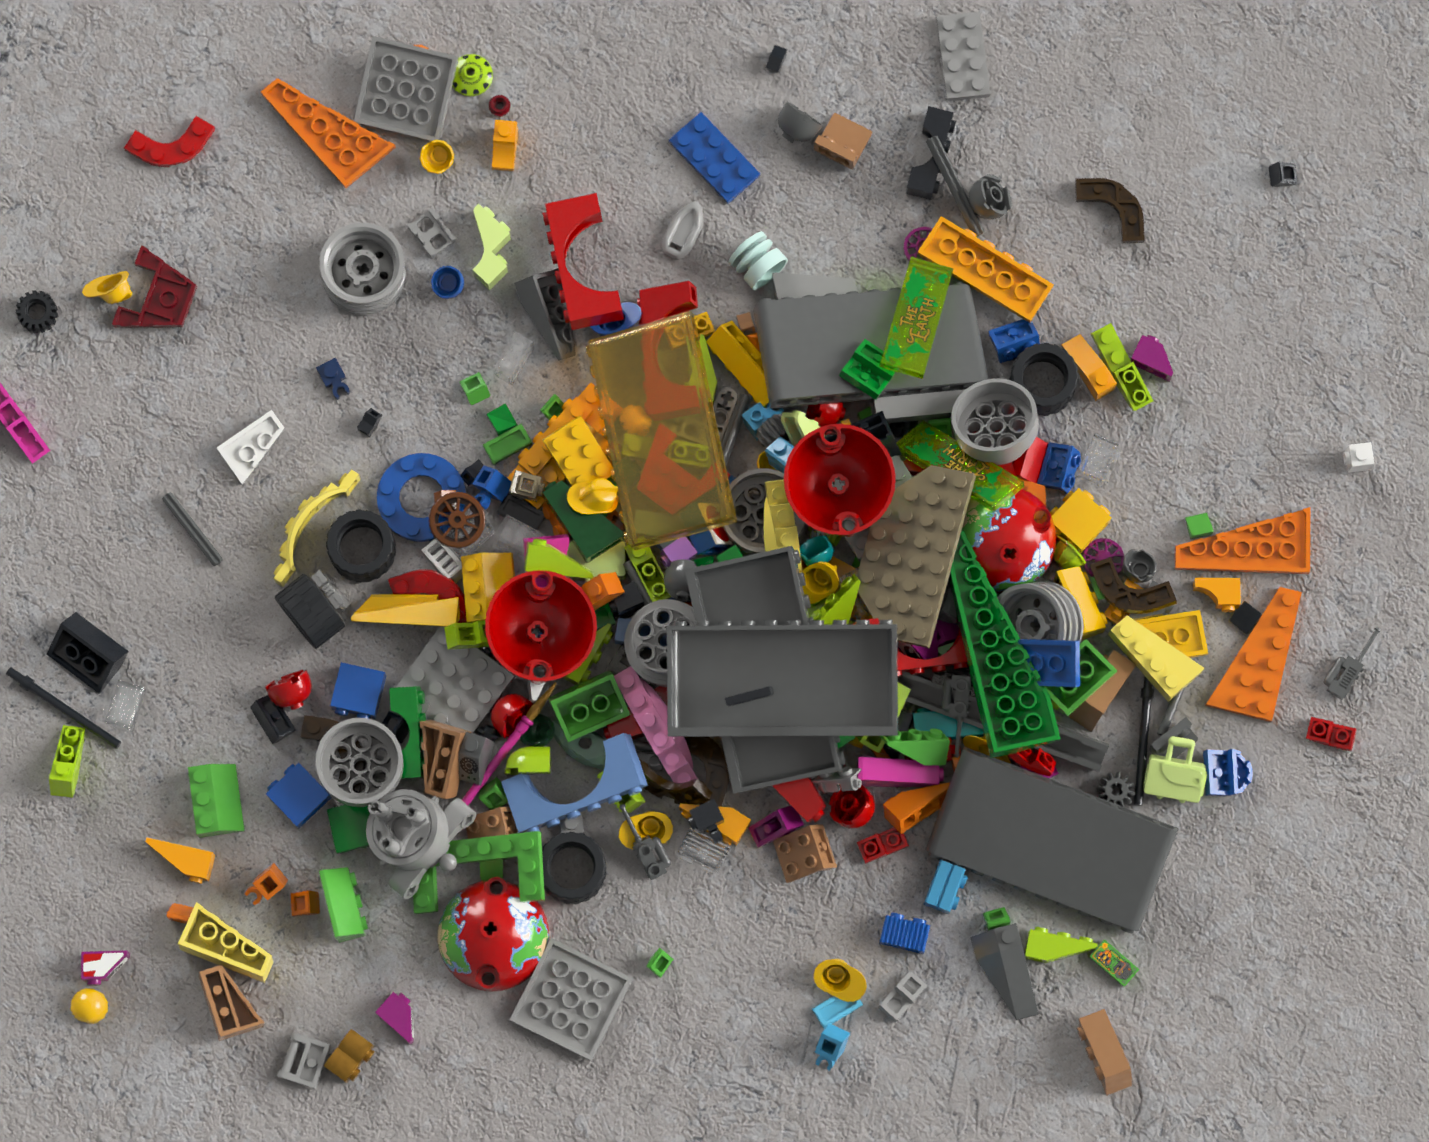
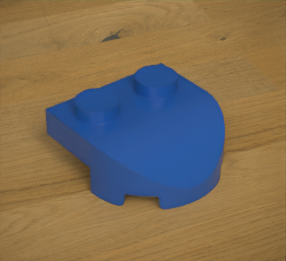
[1203,749,1253,796]

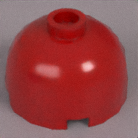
[806,402,846,427]
[265,670,312,710]
[491,694,533,738]
[829,784,875,829]

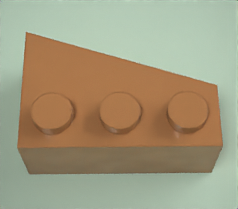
[1069,650,1136,732]
[420,720,471,799]
[198,965,264,1041]
[1077,1009,1132,1096]

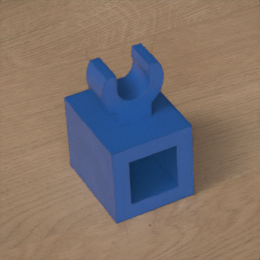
[472,465,512,510]

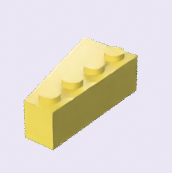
[1108,615,1205,702]
[178,902,274,983]

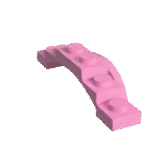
[614,666,699,783]

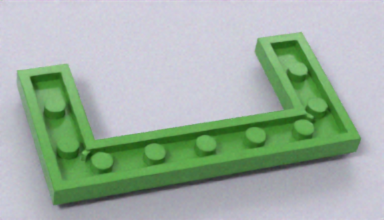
[413,831,545,914]

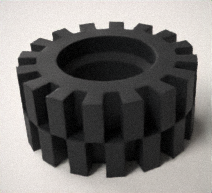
[16,290,58,333]

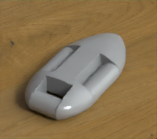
[662,201,703,260]

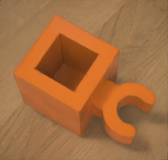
[245,863,288,905]

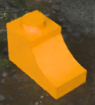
[492,120,518,171]
[1193,578,1241,612]

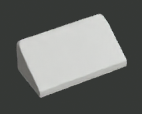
[527,676,545,704]

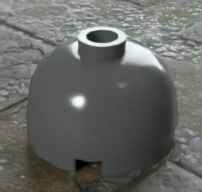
[778,101,822,143]
[969,174,1012,219]
[664,559,702,602]

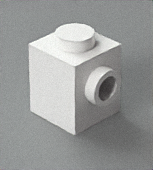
[1343,442,1374,473]

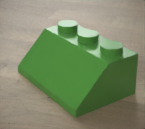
[1044,639,1117,716]
[548,670,630,742]
[188,764,245,838]
[319,867,368,943]

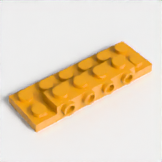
[917,216,1054,323]
[507,382,624,510]

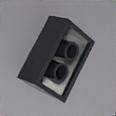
[46,612,129,694]

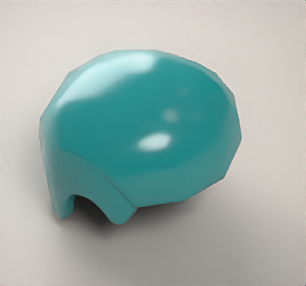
[800,536,834,566]

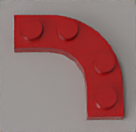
[124,116,215,167]
[388,569,467,623]

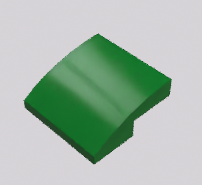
[839,339,902,400]
[327,805,370,854]

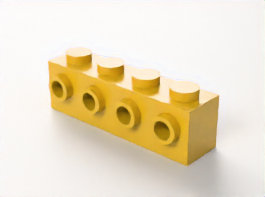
[706,321,769,407]

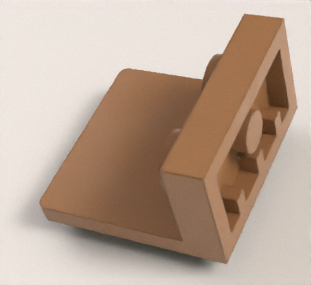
[814,113,872,170]
[466,807,518,839]
[773,824,837,883]

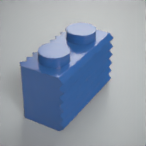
[879,913,930,954]

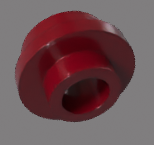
[489,95,511,117]

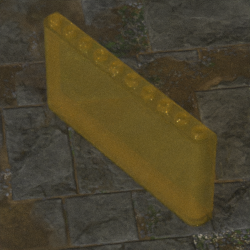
[586,311,737,550]

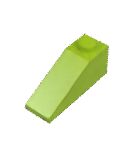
[524,539,594,579]

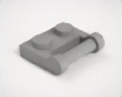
[277,1032,331,1089]

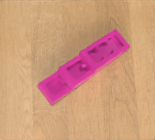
[0,383,50,464]

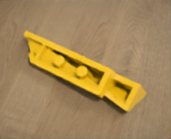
[351,594,460,626]

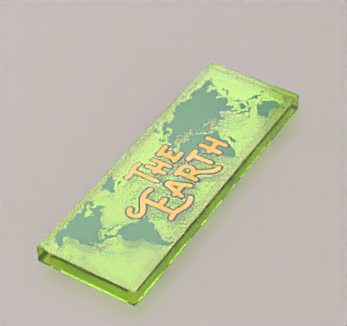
[879,257,954,379]
[896,420,1024,512]

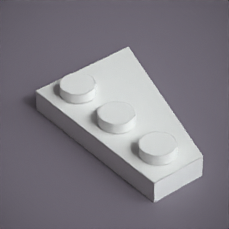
[217,410,284,485]

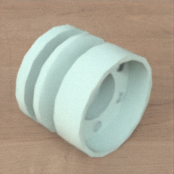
[728,231,788,290]

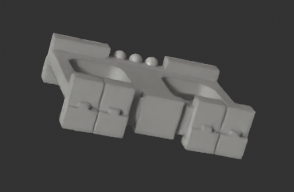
[407,207,456,259]
[311,570,351,612]

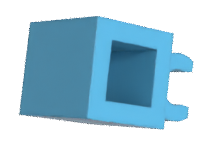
[741,402,784,441]
[814,1024,850,1071]

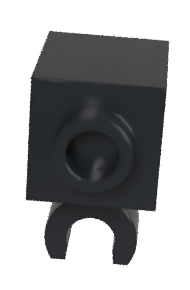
[687,799,724,844]

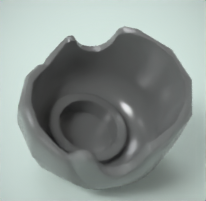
[1122,549,1157,583]

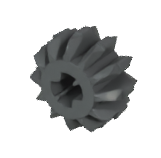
[756,413,789,448]
[1096,772,1135,807]

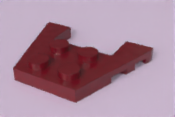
[112,245,197,328]

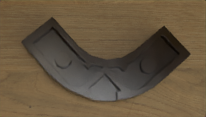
[1075,178,1145,243]
[1090,557,1177,614]
[301,715,365,793]
[684,736,729,807]
[639,759,713,805]

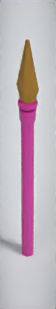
[462,682,557,805]

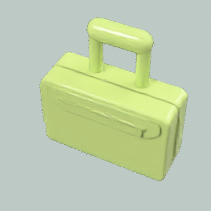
[567,541,626,583]
[1143,736,1207,803]

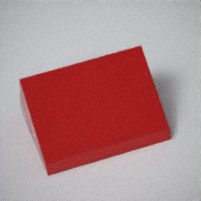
[1012,437,1048,483]

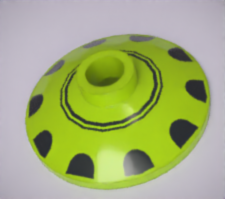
[452,54,493,96]

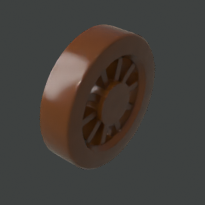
[428,492,485,549]

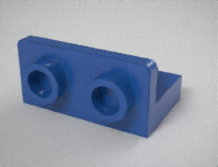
[988,319,1040,363]
[1037,442,1081,494]

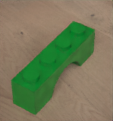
[389,686,426,778]

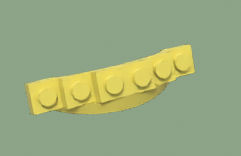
[274,469,360,587]
[763,479,802,572]

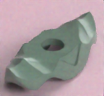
[552,719,606,770]

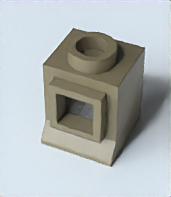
[509,470,545,502]

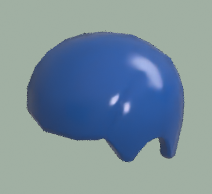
[431,266,464,299]

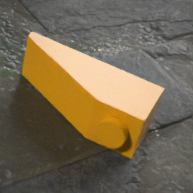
[1061,334,1117,401]
[145,837,216,884]

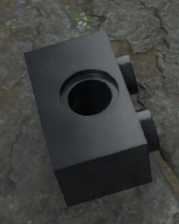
[609,581,644,619]

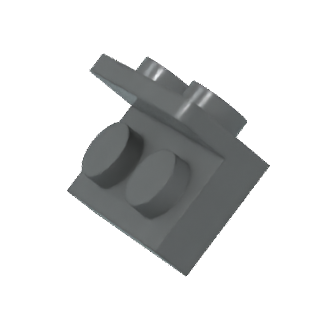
[1149,717,1198,758]

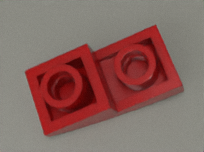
[1306,717,1357,752]
[1008,748,1056,777]
[856,827,909,863]

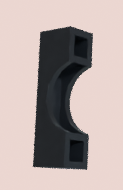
[906,106,956,200]

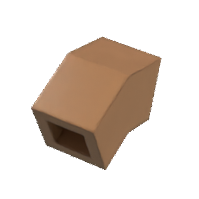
[736,312,755,336]

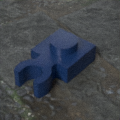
[316,357,350,400]

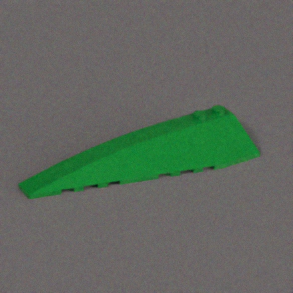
[949,531,1061,758]

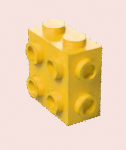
[1050,488,1112,554]

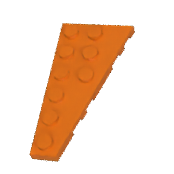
[261,78,396,189]
[1175,507,1311,574]
[1205,587,1302,722]

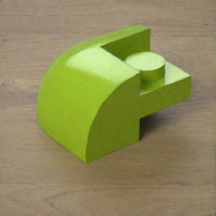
[505,746,551,775]

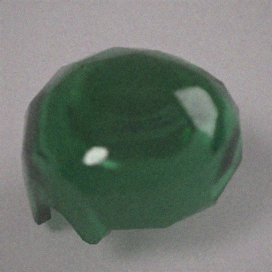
[520,714,555,747]

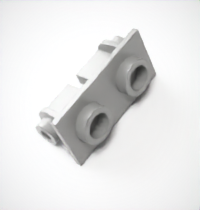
[812,767,861,793]

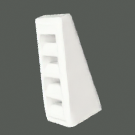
[421,539,463,583]

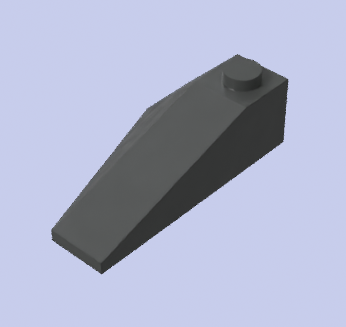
[514,268,576,361]
[970,923,1039,1020]

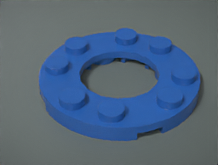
[377,453,466,542]

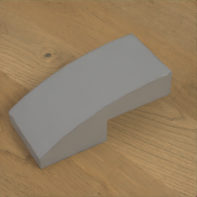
[878,970,928,1022]

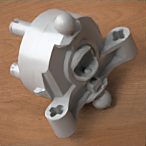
[366,789,476,899]

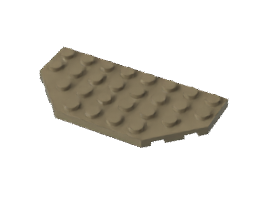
[857,465,976,648]

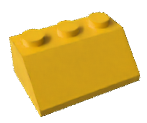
[461,552,515,623]
[1053,566,1108,641]

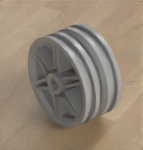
[320,223,406,315]
[997,581,1084,642]

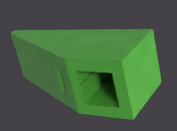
[880,729,950,766]

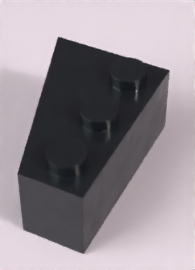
[824,411,902,457]

